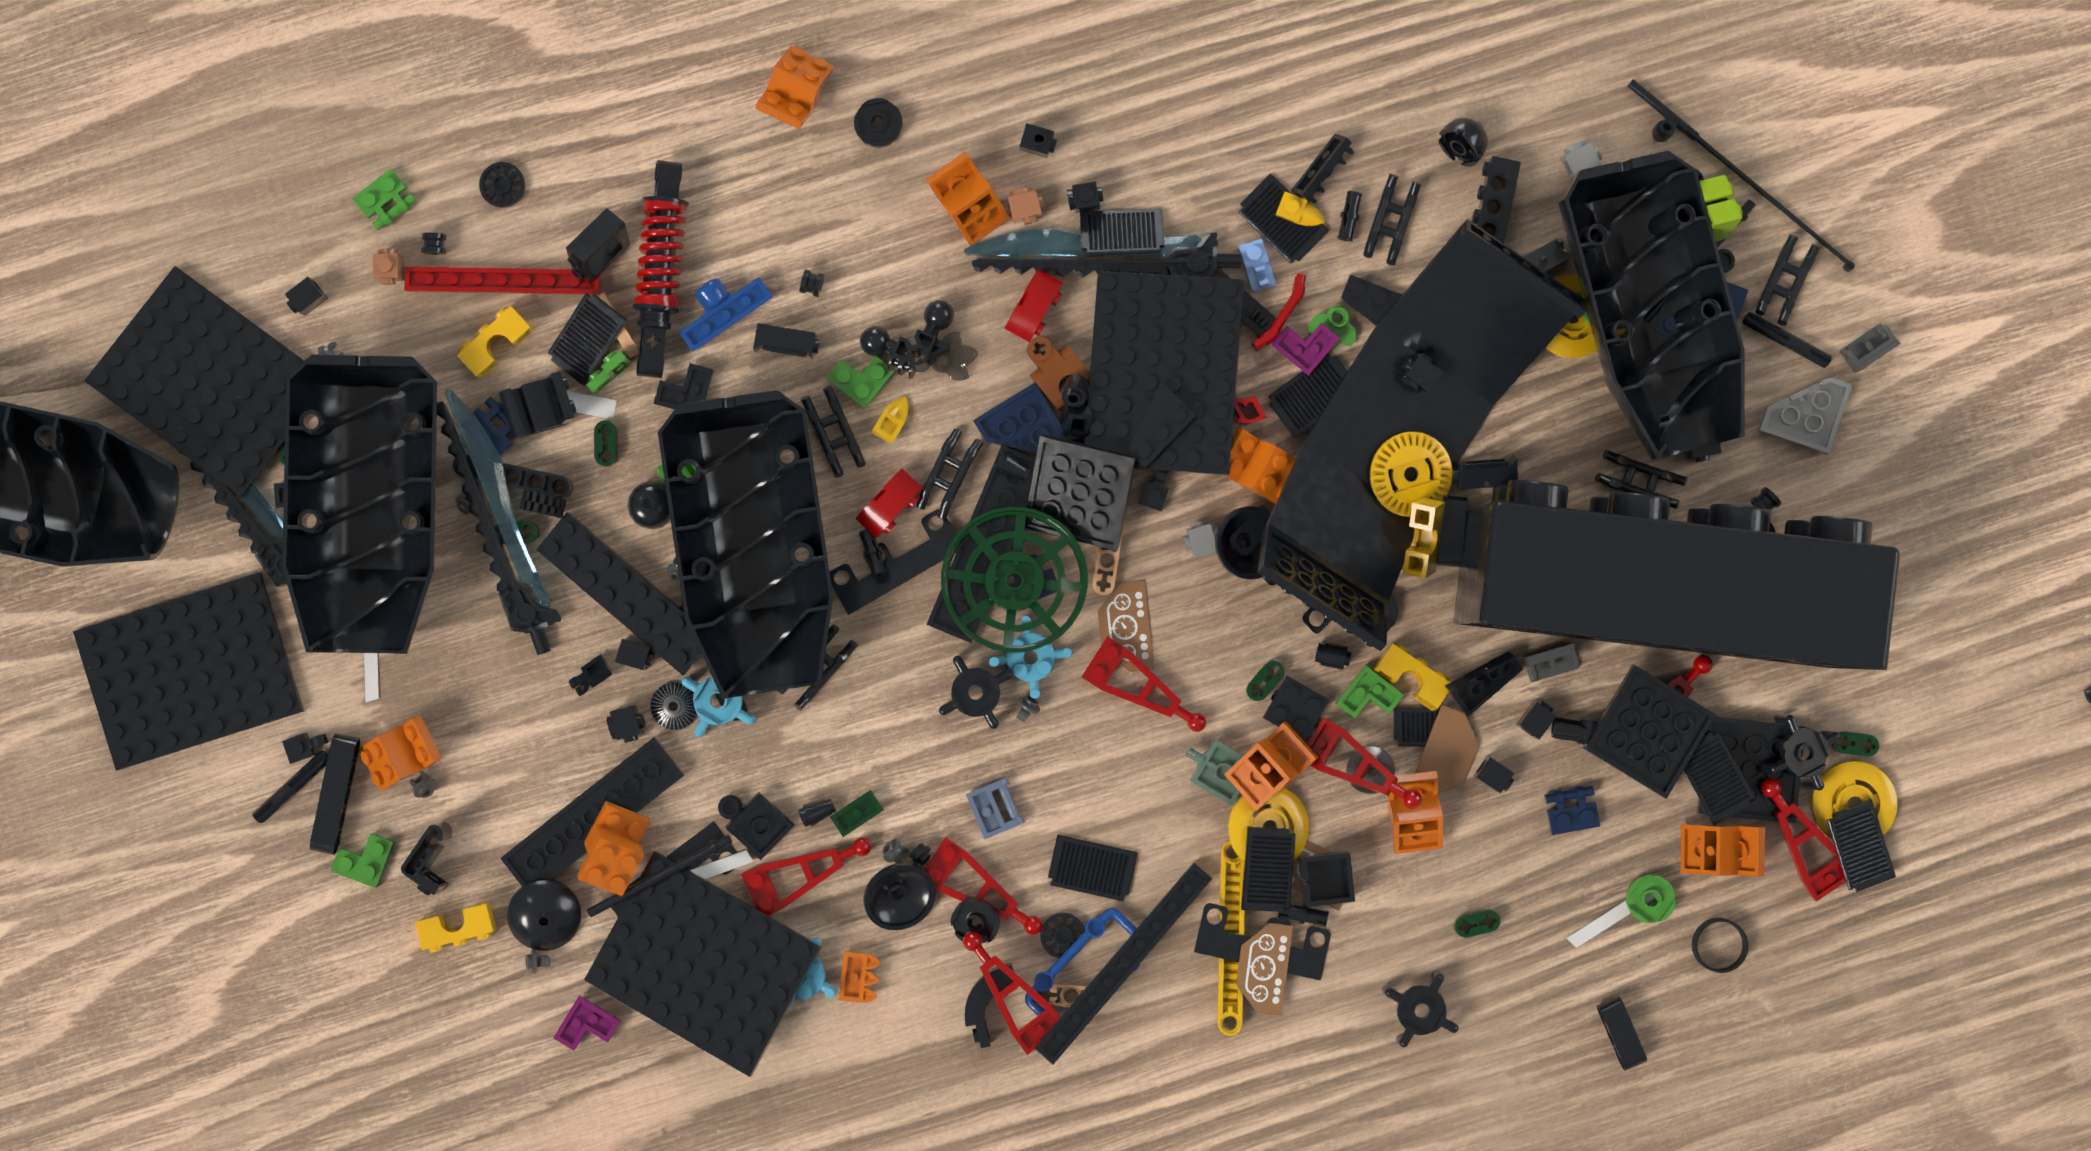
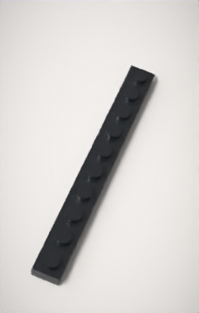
[1034,863,1212,1065]

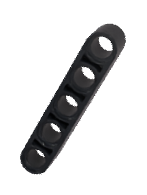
[453,454,573,498]
[310,733,360,855]

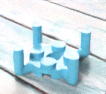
[989,616,1072,699]
[682,677,756,737]
[787,937,838,1012]

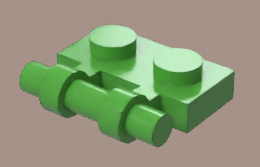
[352,168,416,231]

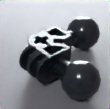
[860,300,954,379]

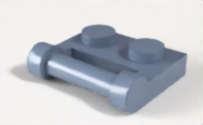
[966,777,1025,839]

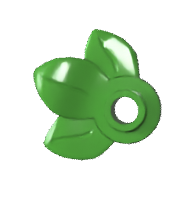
[1307,306,1356,351]

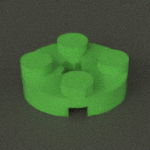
[1625,874,1676,923]

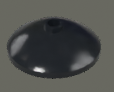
[1215,506,1262,580]
[863,863,936,930]
[507,879,581,951]

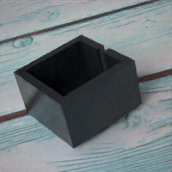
[1298,851,1355,907]

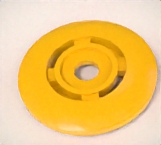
[1545,274,1597,359]
[1370,432,1452,517]
[1811,761,1898,840]
[1228,788,1309,862]

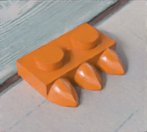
[839,951,881,1003]

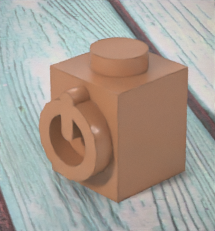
[1007,187,1045,225]
[373,248,404,285]

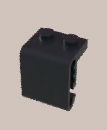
[499,371,576,439]
[401,822,452,895]

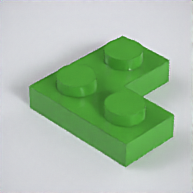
[586,350,632,394]
[827,356,895,409]
[1335,665,1404,719]
[330,833,395,888]

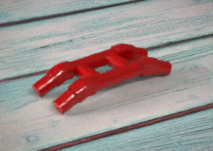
[1251,273,1306,352]

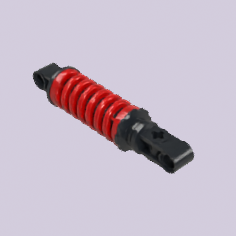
[632,160,689,378]

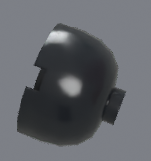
[1438,118,1488,167]
[627,481,671,530]

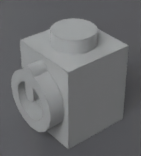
[1561,140,1602,180]
[1183,521,1217,559]

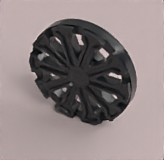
[479,162,526,208]
[1040,912,1085,958]

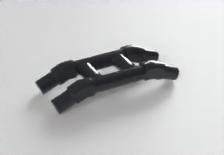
[1363,173,1422,266]
[1755,234,1821,326]
[801,386,866,478]
[916,429,983,520]
[1595,450,1688,509]
[778,624,858,711]

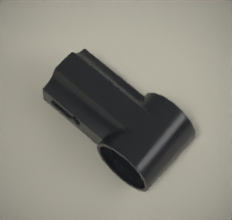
[1551,717,1598,745]

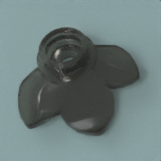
[931,332,978,381]

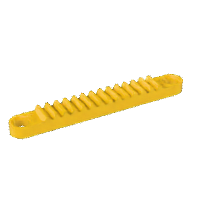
[1217,840,1245,1036]

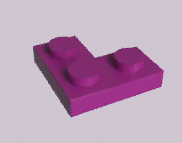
[1271,323,1340,376]
[553,995,622,1051]

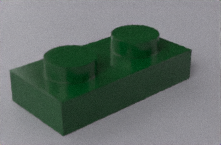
[830,790,884,837]

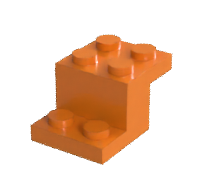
[755,46,834,129]
[925,152,1010,246]
[1224,427,1296,504]
[359,715,442,792]
[1224,721,1319,811]
[1388,771,1443,854]
[577,801,651,896]
[1680,824,1765,877]

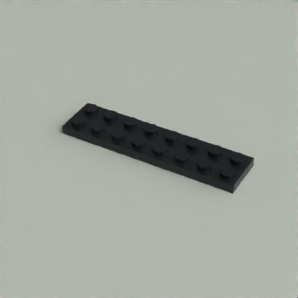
[926,445,1036,643]
[536,512,702,675]
[500,737,684,886]

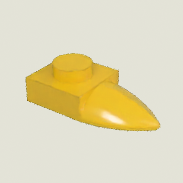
[1275,192,1325,226]
[871,396,908,445]

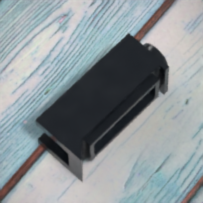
[753,323,820,359]
[1452,454,1518,490]

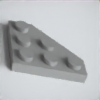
[1758,377,1852,454]

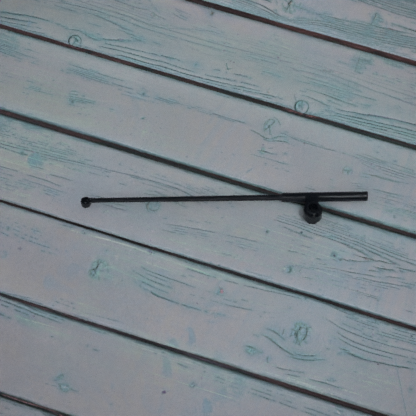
[1627,79,1855,272]

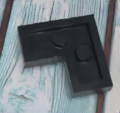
[653,363,714,410]

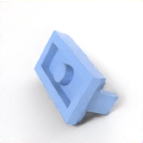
[1238,239,1276,293]

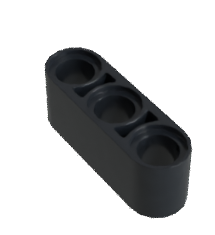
[1436,495,1467,567]
[1596,996,1647,1071]

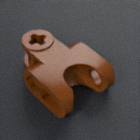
[1027,337,1090,410]

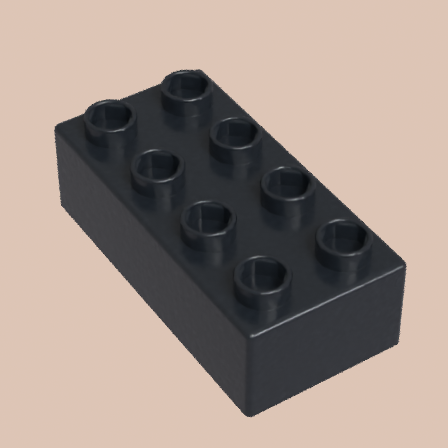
[1453,480,1900,670]

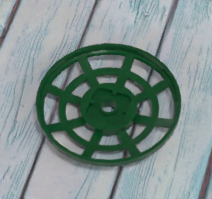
[941,507,1088,653]

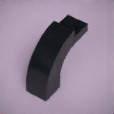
[965,963,1016,1048]

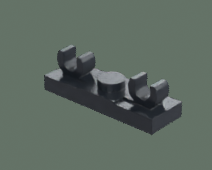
[1291,134,1354,203]
[1215,270,1276,337]

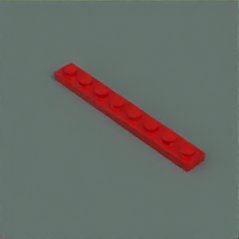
[404,266,601,295]

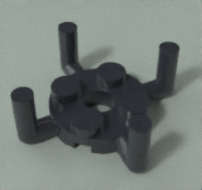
[939,655,1013,729]
[1759,714,1840,791]
[1382,971,1459,1048]

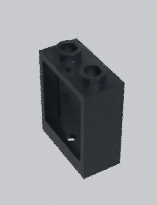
[566,208,630,284]

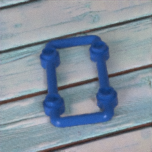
[1025,908,1140,1016]

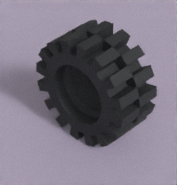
[519,490,567,519]

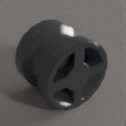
[421,232,447,255]
[799,269,825,297]
[1750,487,1782,511]

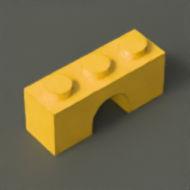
[457,306,534,379]
[1403,497,1445,578]
[1373,643,1450,711]
[415,902,498,953]

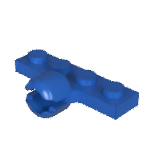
[679,277,773,352]

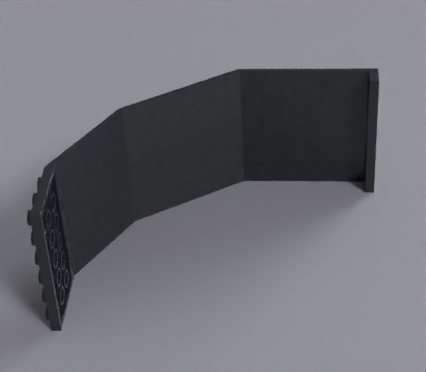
[1258,219,1586,651]

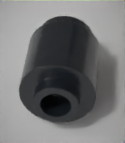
[1061,374,1088,408]
[1315,642,1352,670]

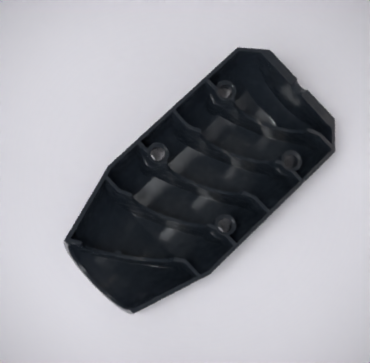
[1558,151,1745,460]
[282,354,438,654]
[658,390,833,699]
[0,401,179,567]

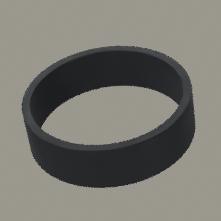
[1692,918,1749,973]

